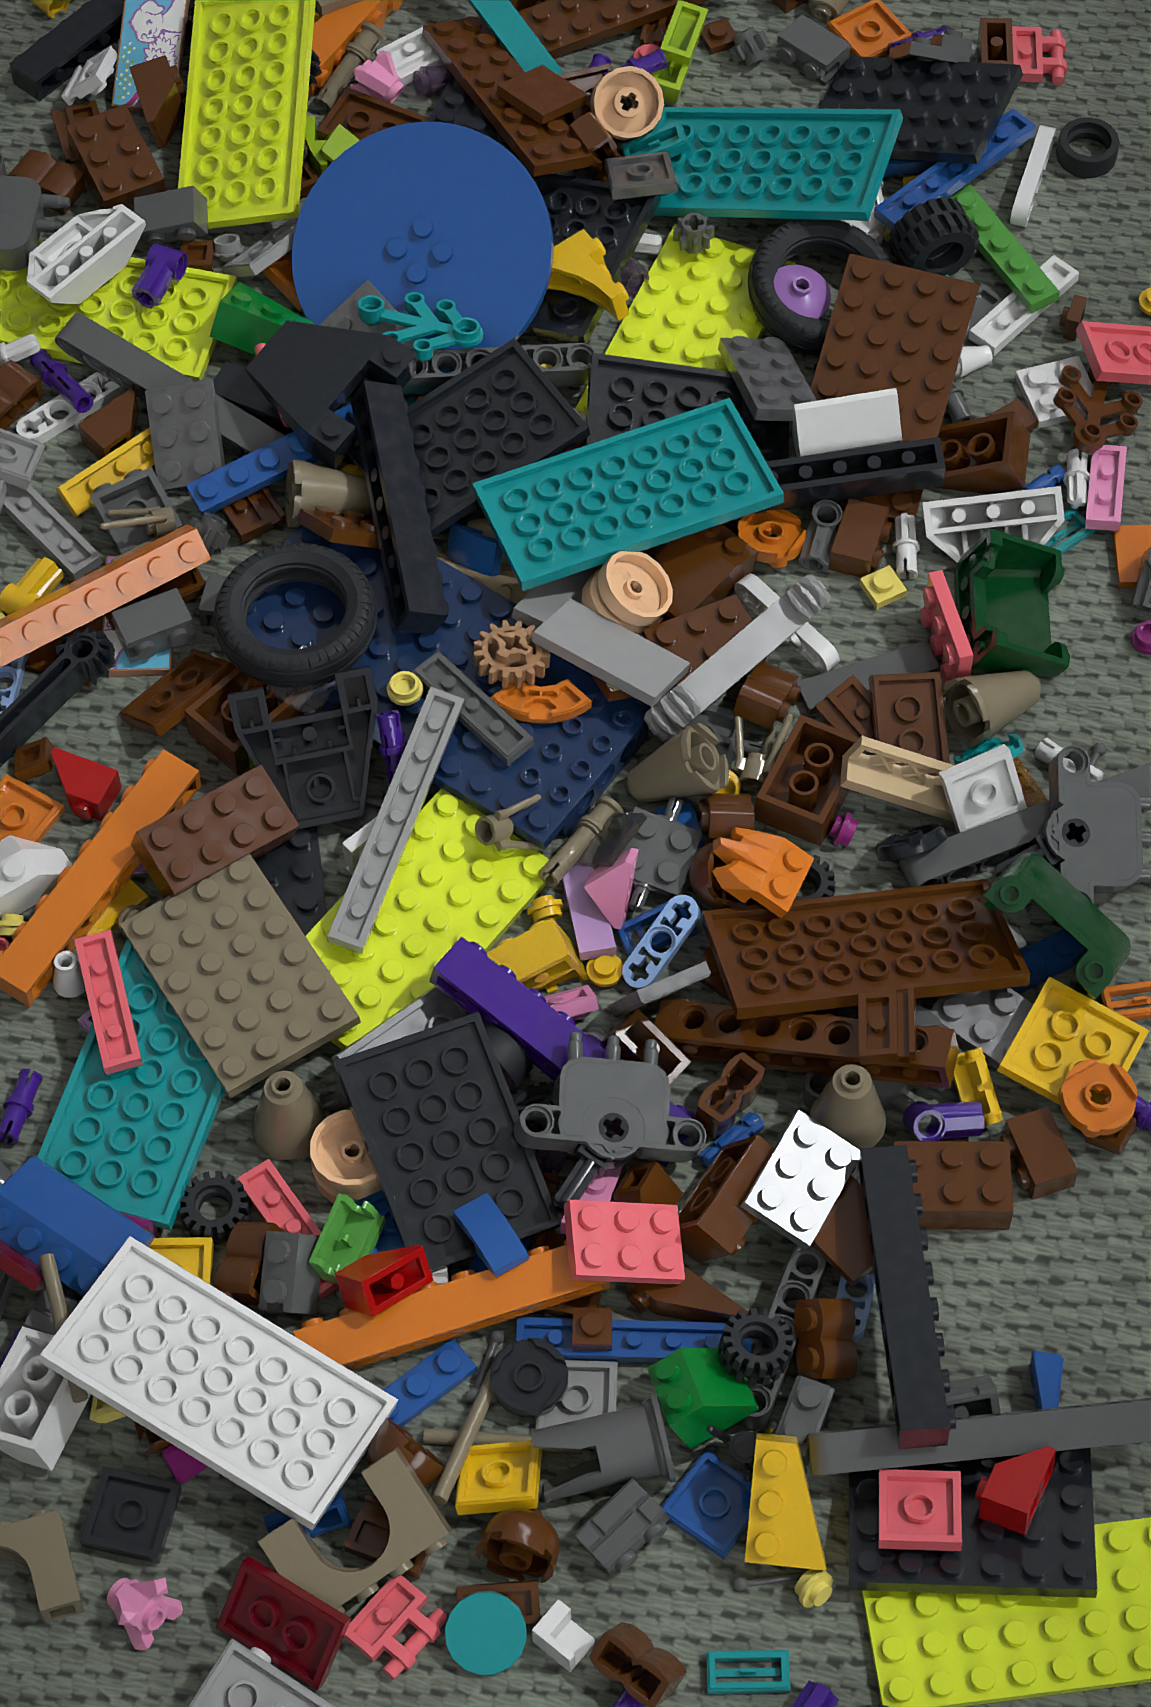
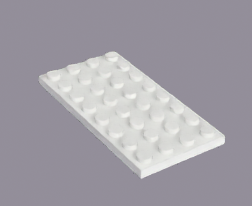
[39,1236,398,1530]

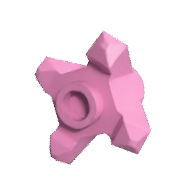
[348,50,405,104]
[107,1578,183,1650]

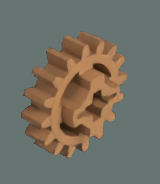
[473,620,550,689]

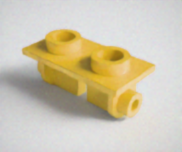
[953,1047,1003,1126]

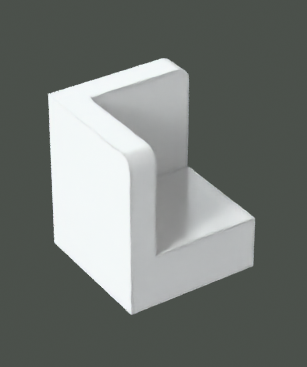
[532,1599,595,1672]

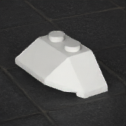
[27,204,146,304]
[922,486,1065,563]
[0,835,72,920]

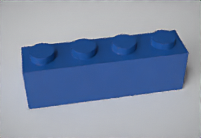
[0,1156,155,1297]

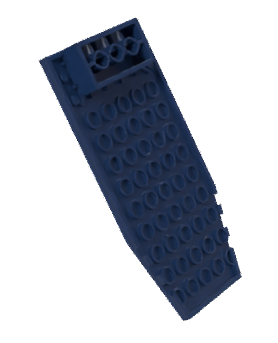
[246,524,668,850]

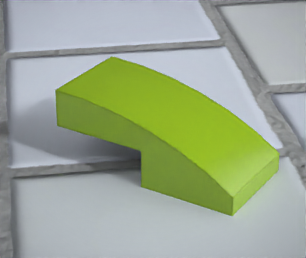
[305,116,330,178]

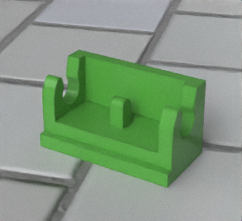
[309,1193,386,1284]

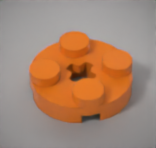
[737,509,806,568]
[1058,1059,1137,1138]

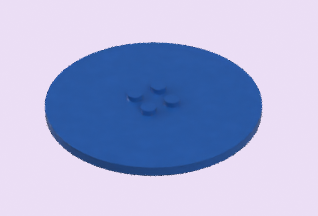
[292,122,554,375]

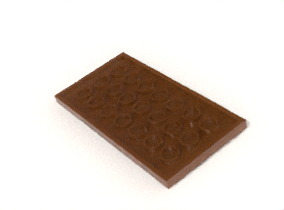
[791,254,980,523]
[702,879,1030,1020]

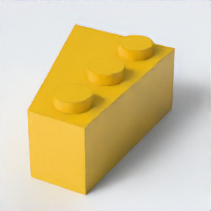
[487,918,589,994]
[745,1433,826,1571]

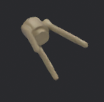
[100,506,177,562]
[734,714,793,789]
[475,794,550,851]

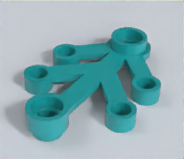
[358,292,483,361]

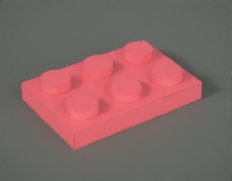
[1076,321,1151,385]
[920,570,974,684]
[564,1200,685,1285]

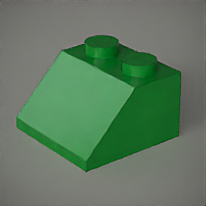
[647,1348,759,1449]

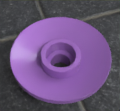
[774,265,831,319]

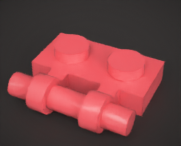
[1012,26,1067,85]
[344,1575,448,1680]

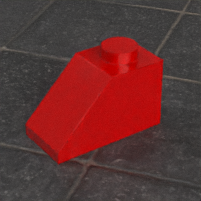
[51,747,122,821]
[335,1245,434,1317]
[975,1446,1056,1535]

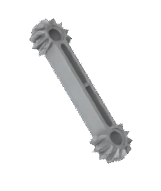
[644,575,831,741]

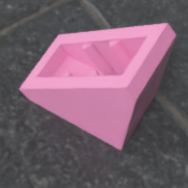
[584,848,639,930]

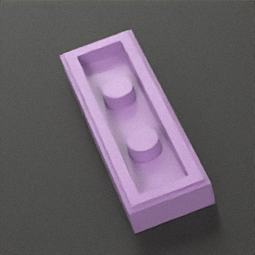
[562,862,616,961]

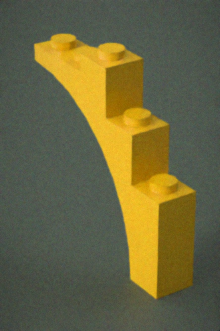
[547,229,630,321]

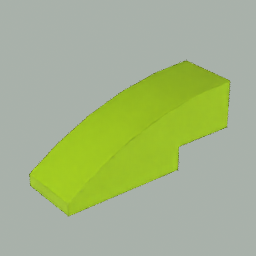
[652,0,708,103]

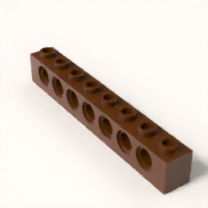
[654,998,959,1089]

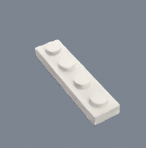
[968,255,1079,356]

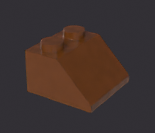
[129,55,187,149]

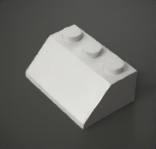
[792,388,902,457]
[0,1326,91,1471]

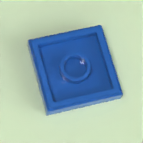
[661,1449,752,1560]

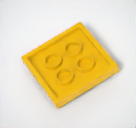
[997,976,1150,1105]

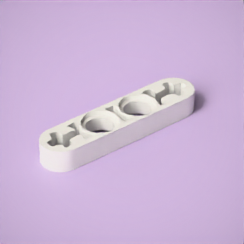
[1010,125,1056,228]
[16,372,127,444]
[734,573,840,673]

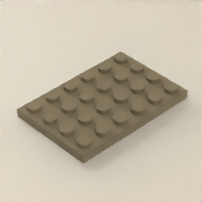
[119,854,361,1098]

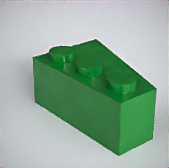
[209,281,315,355]

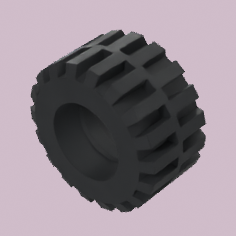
[888,197,980,276]

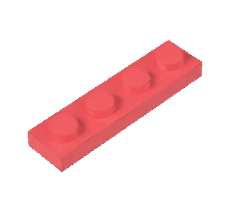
[74,930,143,1075]
[236,1159,339,1300]

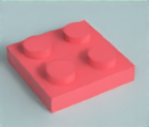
[879,1469,962,1551]

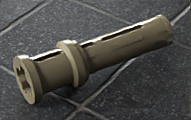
[314,21,387,111]
[538,796,624,887]

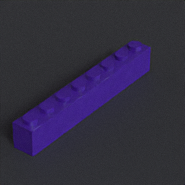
[429,936,694,1168]

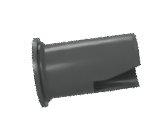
[530,1392,676,1503]

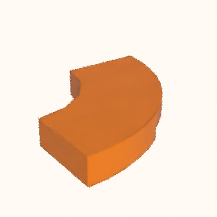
[490,679,592,724]

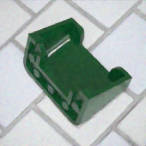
[954,528,1070,677]
[977,852,1131,999]

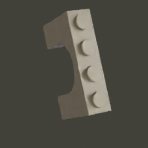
[258,1447,452,1613]
[0,1509,85,1623]

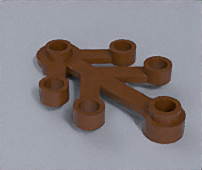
[1053,365,1143,454]

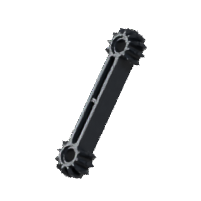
[0,626,115,767]

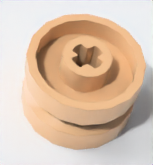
[590,66,664,141]
[582,551,673,635]
[310,1110,381,1203]

